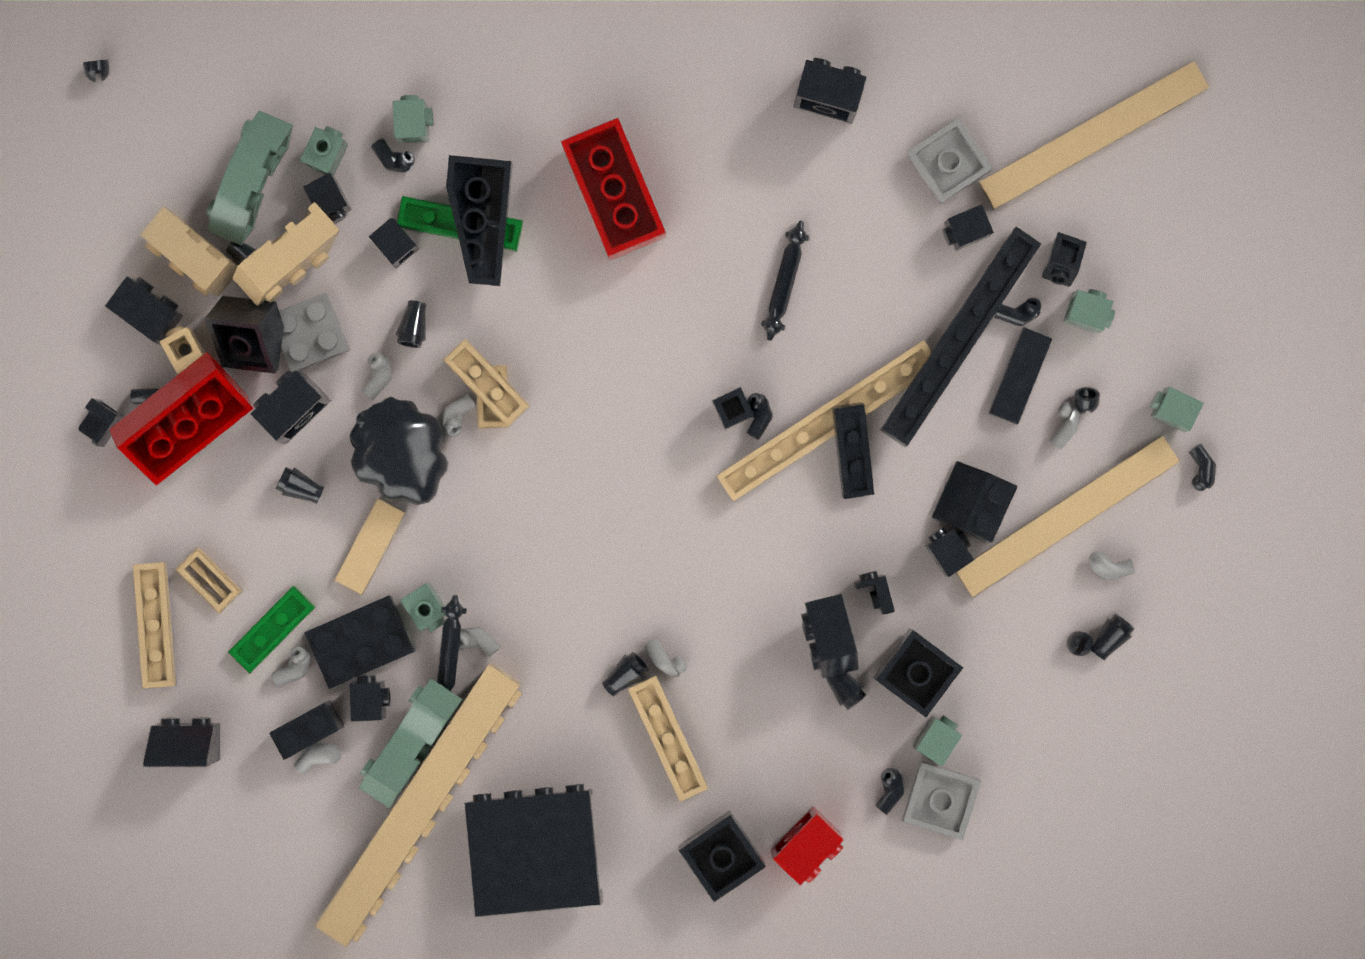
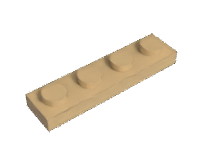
[133,562,176,689]
[628,675,708,802]

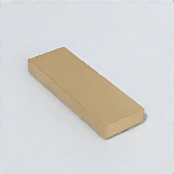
[443,339,530,427]
[334,498,406,595]

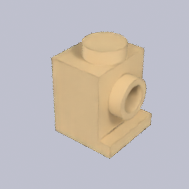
[160,326,205,374]

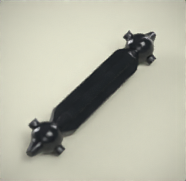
[761,221,809,341]
[437,595,467,691]

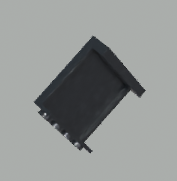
[465,784,603,917]

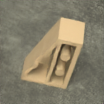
[233,202,340,306]
[140,206,238,297]

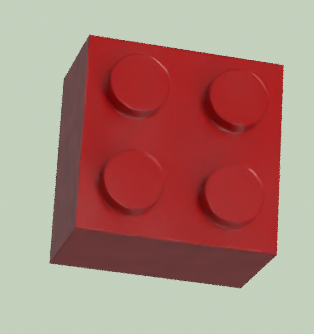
[770,806,844,886]

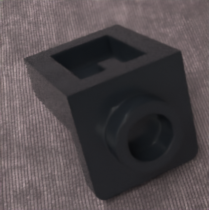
[1042,232,1087,287]
[854,571,895,615]

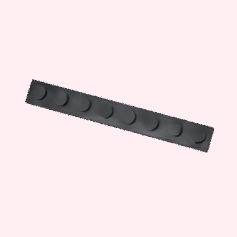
[880,226,1041,447]

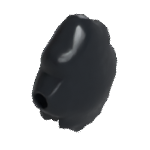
[350,396,448,505]

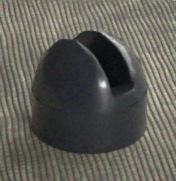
[83,59,109,82]
[1074,387,1100,414]
[1067,631,1093,656]

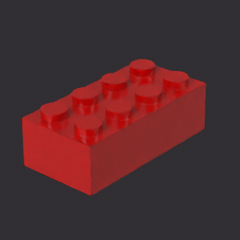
[561,118,666,261]
[109,352,254,486]

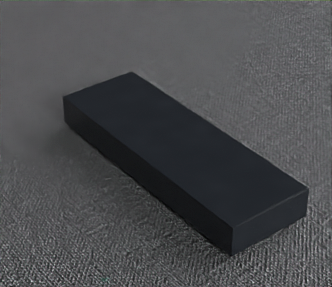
[988,327,1052,425]
[832,402,875,499]

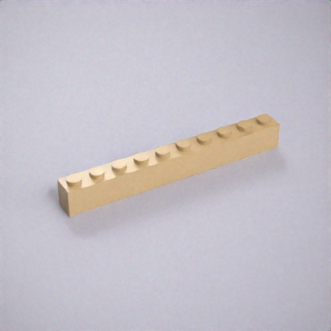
[315,663,522,947]

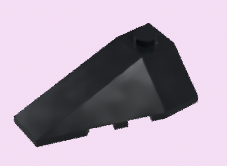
[446,155,513,286]

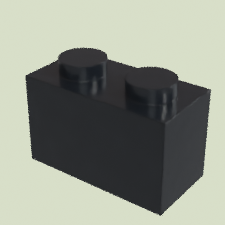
[105,276,183,345]
[269,700,345,760]

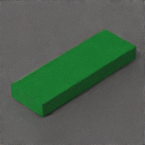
[228,586,316,674]

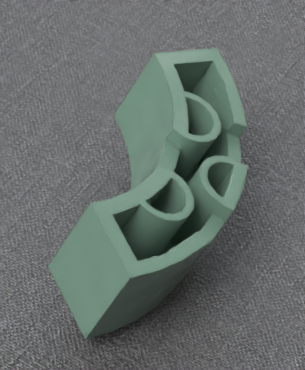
[206,111,293,246]
[359,679,462,809]

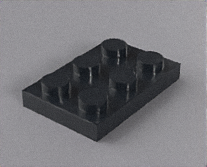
[304,595,415,689]

